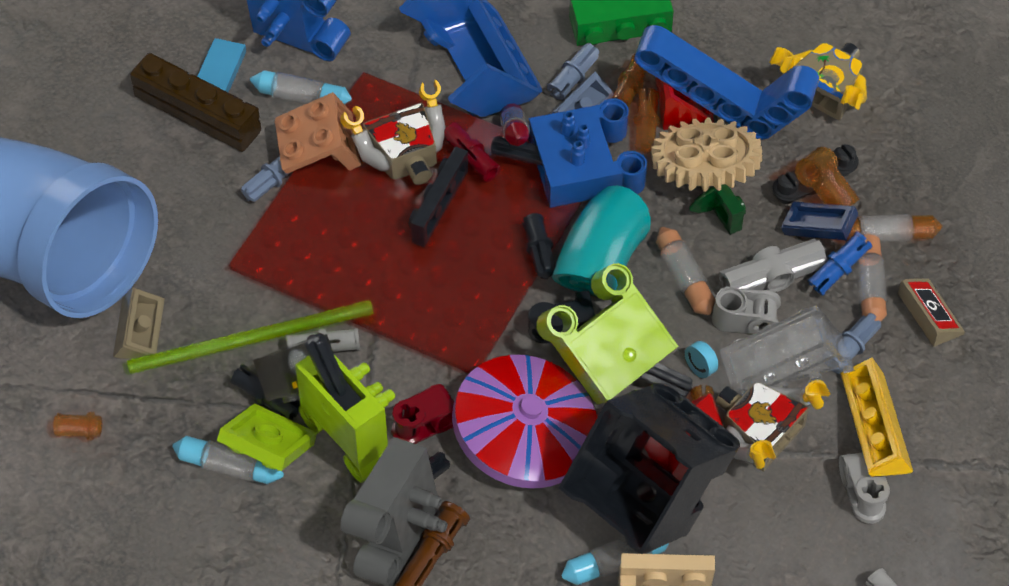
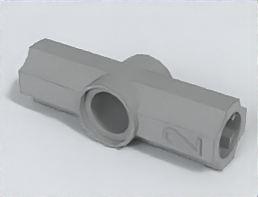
[719,238,828,293]

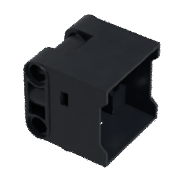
[558,383,740,554]

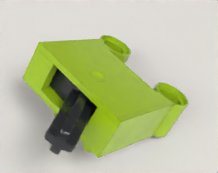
[536,263,693,405]
[295,333,395,483]

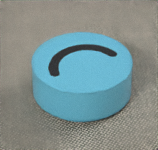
[685,341,718,378]

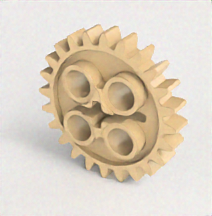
[651,118,762,192]

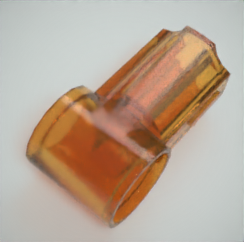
[795,147,860,206]

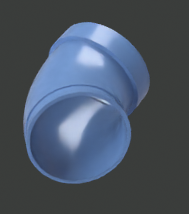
[0,137,158,318]

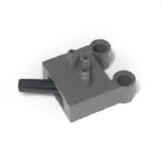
[341,437,450,586]

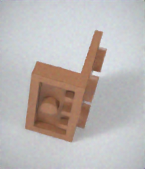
[275,92,361,174]

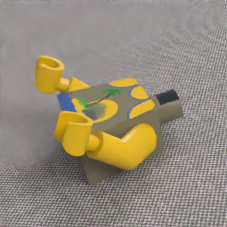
[769,43,867,121]

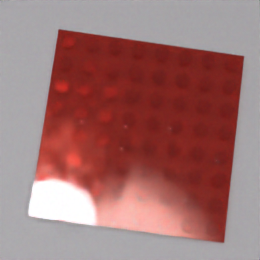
[228,72,583,373]

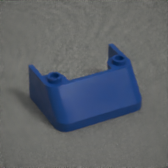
[399,0,542,117]

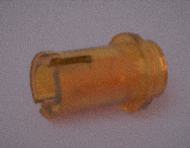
[53,412,102,441]

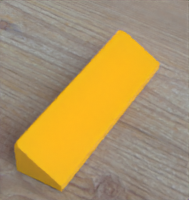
[840,358,913,477]

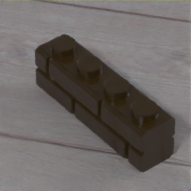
[130,53,261,152]

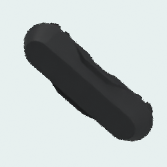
[772,144,859,204]

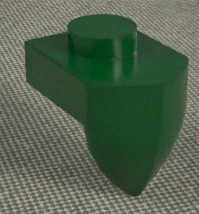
[689,184,746,235]

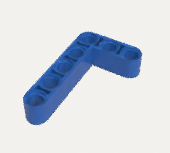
[635,25,819,140]

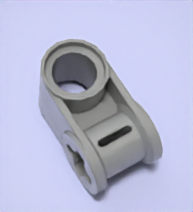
[711,287,781,337]
[839,452,890,524]

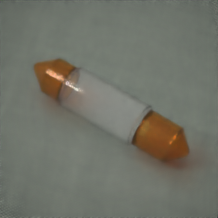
[844,214,943,242]

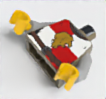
[340,80,446,184]
[716,380,830,472]

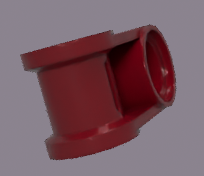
[391,384,454,444]

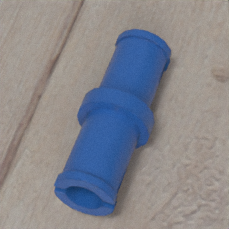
[807,231,873,296]

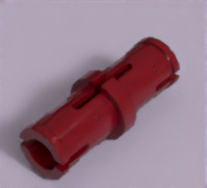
[444,122,501,182]

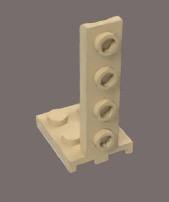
[618,553,715,586]

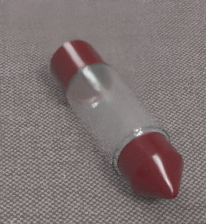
[500,103,530,146]

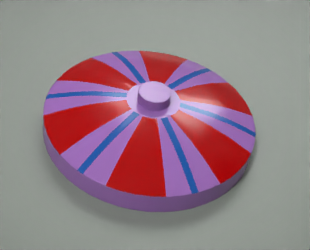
[452,355,597,488]

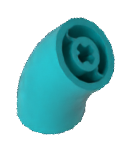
[552,185,651,296]

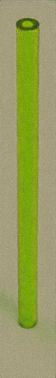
[127,300,374,374]

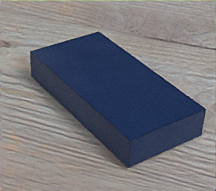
[781,202,858,240]

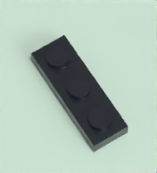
[408,147,468,248]

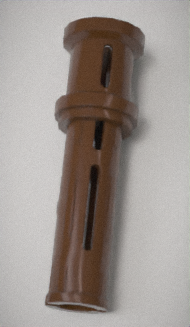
[394,501,470,586]

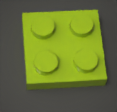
[217,403,317,471]

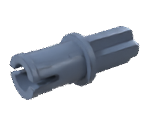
[547,43,599,100]
[241,156,291,202]
[823,313,881,374]

